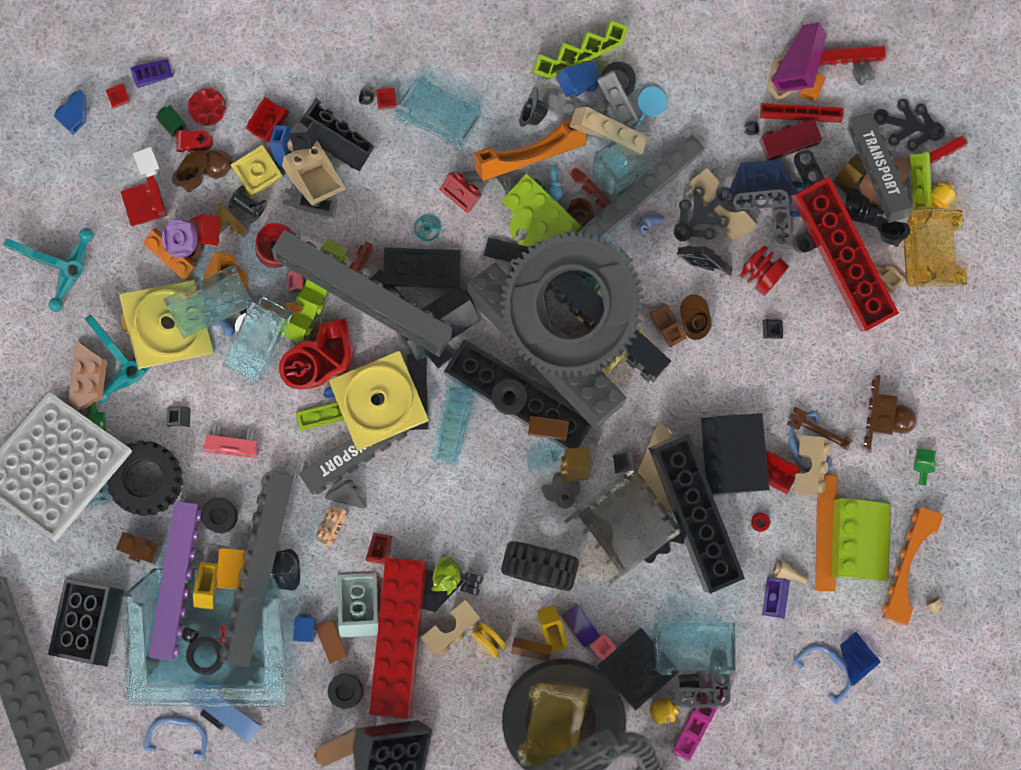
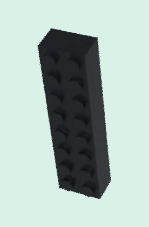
[545,271,672,383]
[444,339,592,449]
[648,433,745,594]

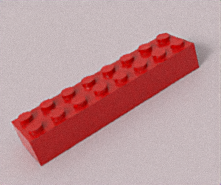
[791,177,899,332]
[369,557,427,719]

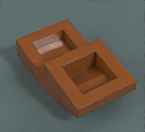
[650,304,687,347]

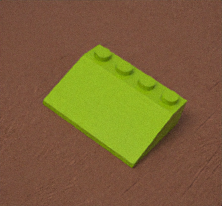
[831,498,891,581]

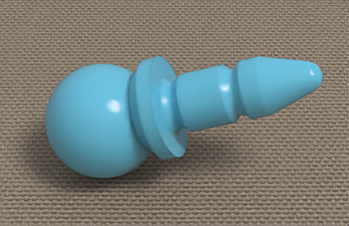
[548,165,562,201]

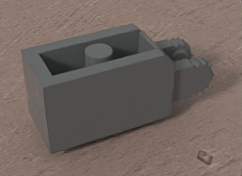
[282,188,338,218]

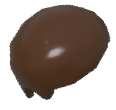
[203,150,232,179]
[566,198,594,229]
[893,405,917,435]

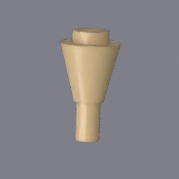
[773,560,809,585]

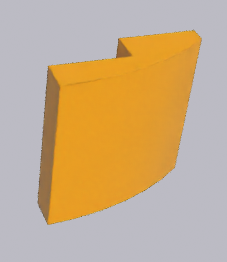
[216,548,245,589]

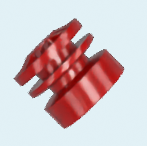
[255,223,291,269]
[739,245,790,296]

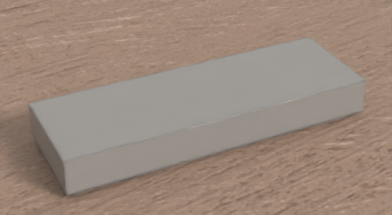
[596,70,639,127]

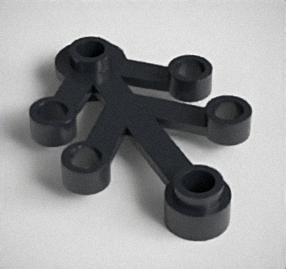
[873,99,945,151]
[674,187,732,242]

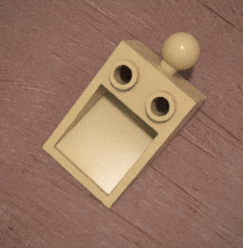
[282,139,346,205]

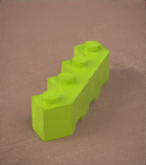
[531,20,629,80]
[281,239,349,343]

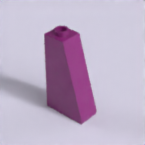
[771,22,827,92]

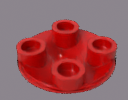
[188,88,226,126]

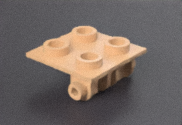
[316,505,347,547]

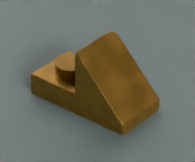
[217,203,249,238]

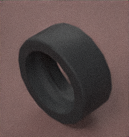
[601,62,636,97]
[186,636,224,675]

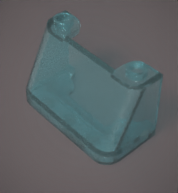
[394,76,482,153]
[652,622,736,675]

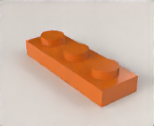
[143,228,198,281]

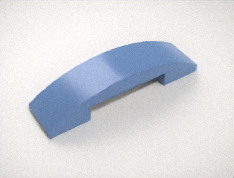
[187,680,261,742]

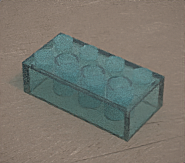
[591,141,637,201]
[164,265,254,339]
[223,295,293,384]

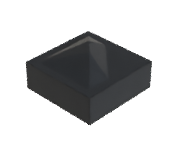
[762,319,783,339]

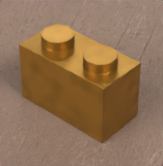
[560,447,591,482]

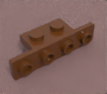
[863,375,897,453]

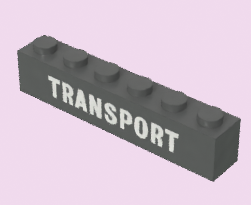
[847,113,914,223]
[299,429,409,495]

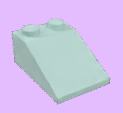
[338,573,379,637]

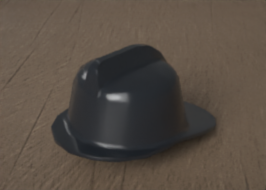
[519,87,548,127]
[877,217,910,247]
[270,549,300,591]

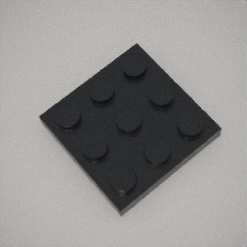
[597,628,679,711]

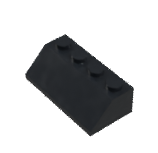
[396,285,480,362]

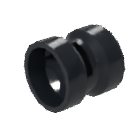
[460,572,484,596]

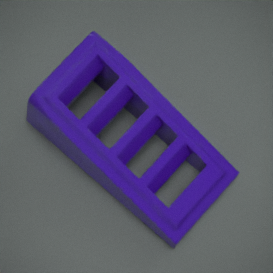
[130,59,173,88]

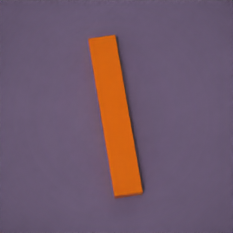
[815,475,837,592]

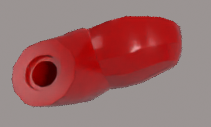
[279,318,354,390]

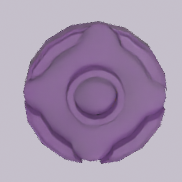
[162,219,198,258]

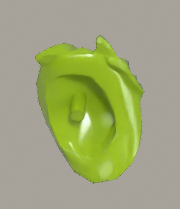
[432,556,461,595]

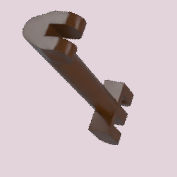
[787,407,853,450]

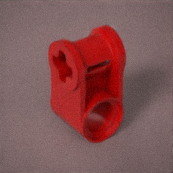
[176,130,213,153]

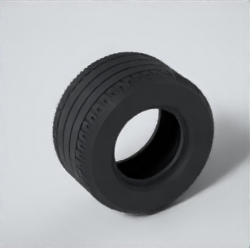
[502,659,626,770]

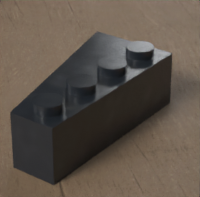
[300,98,375,172]

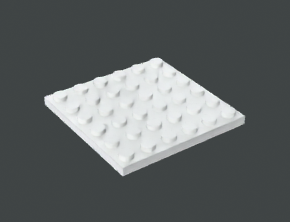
[0,392,132,542]

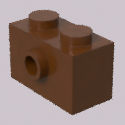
[116,532,162,565]

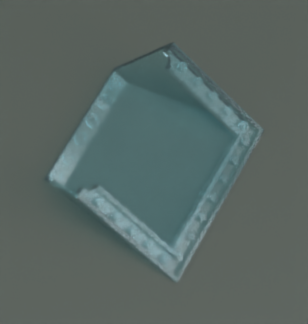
[122,568,286,707]

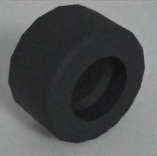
[201,498,238,533]
[327,673,363,709]

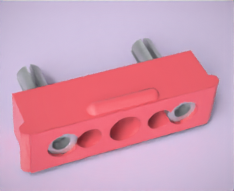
[203,424,258,458]

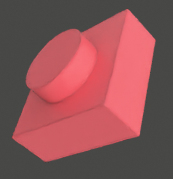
[287,271,304,293]
[590,633,617,661]

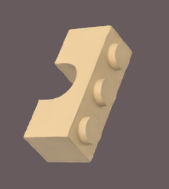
[794,435,831,497]
[421,600,481,656]

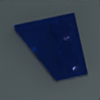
[840,632,881,686]

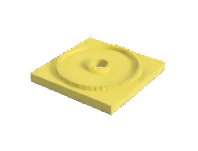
[119,280,213,369]
[329,351,429,451]

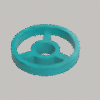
[414,215,441,241]

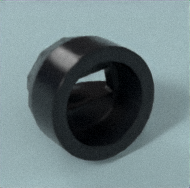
[358,89,374,105]
[744,120,759,136]
[182,627,199,643]

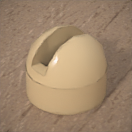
[926,597,943,614]

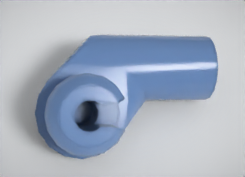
[638,215,664,233]
[210,316,235,337]

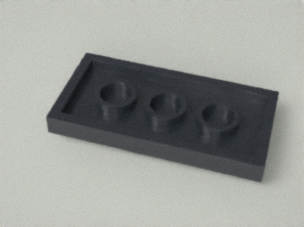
[383,247,460,288]

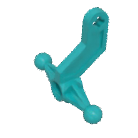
[3,227,94,312]
[84,314,151,403]

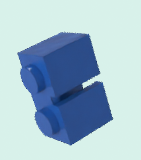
[556,61,601,97]

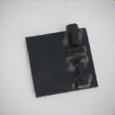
[844,187,884,227]

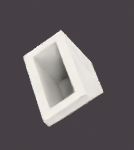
[133,147,161,177]

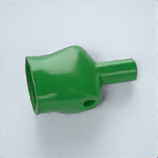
[84,402,107,432]
[913,449,936,486]

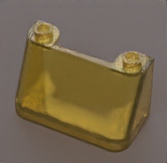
[904,207,967,288]
[518,683,589,767]

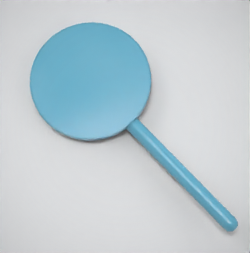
[632,87,667,130]

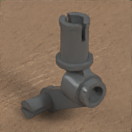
[462,170,514,194]

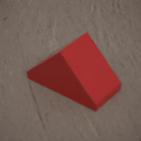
[189,214,220,246]
[365,533,392,565]

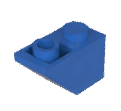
[53,89,86,135]
[269,125,292,169]

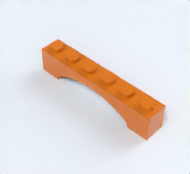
[474,119,587,181]
[881,507,943,626]

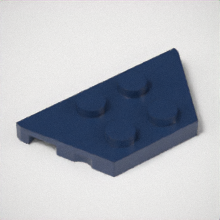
[726,160,798,203]

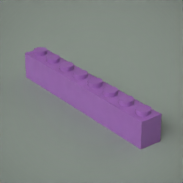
[149,501,202,661]

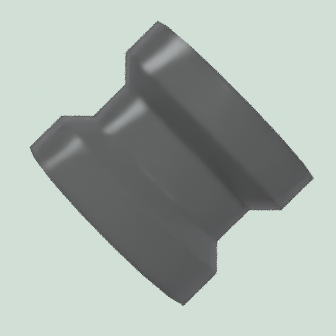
[852,62,875,85]

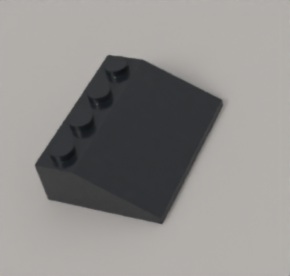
[701,413,770,496]
[48,578,124,667]
[353,720,433,770]

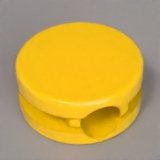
[471,622,507,659]

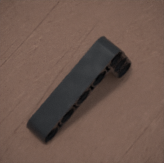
[793,150,825,253]

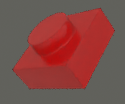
[106,83,131,109]
[376,87,397,110]

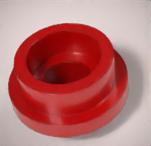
[751,513,770,532]

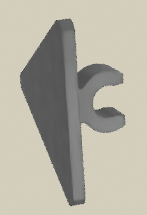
[325,480,367,509]

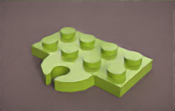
[501,173,582,246]

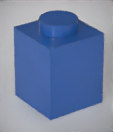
[293,614,316,643]

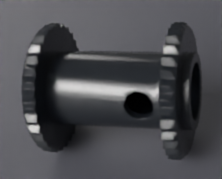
[228,185,267,223]

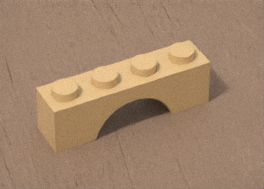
[570,107,648,156]
[689,168,756,243]

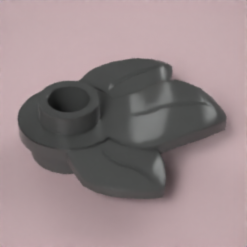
[541,472,580,509]

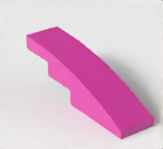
[672,680,725,762]

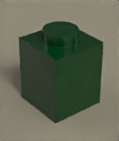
[155,105,187,138]

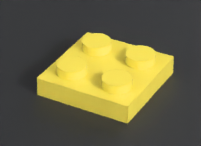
[231,145,283,197]

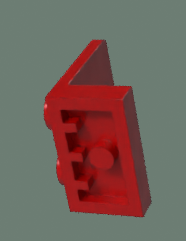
[121,176,168,227]

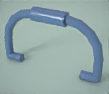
[788,411,833,471]
[794,645,852,704]
[144,716,207,758]

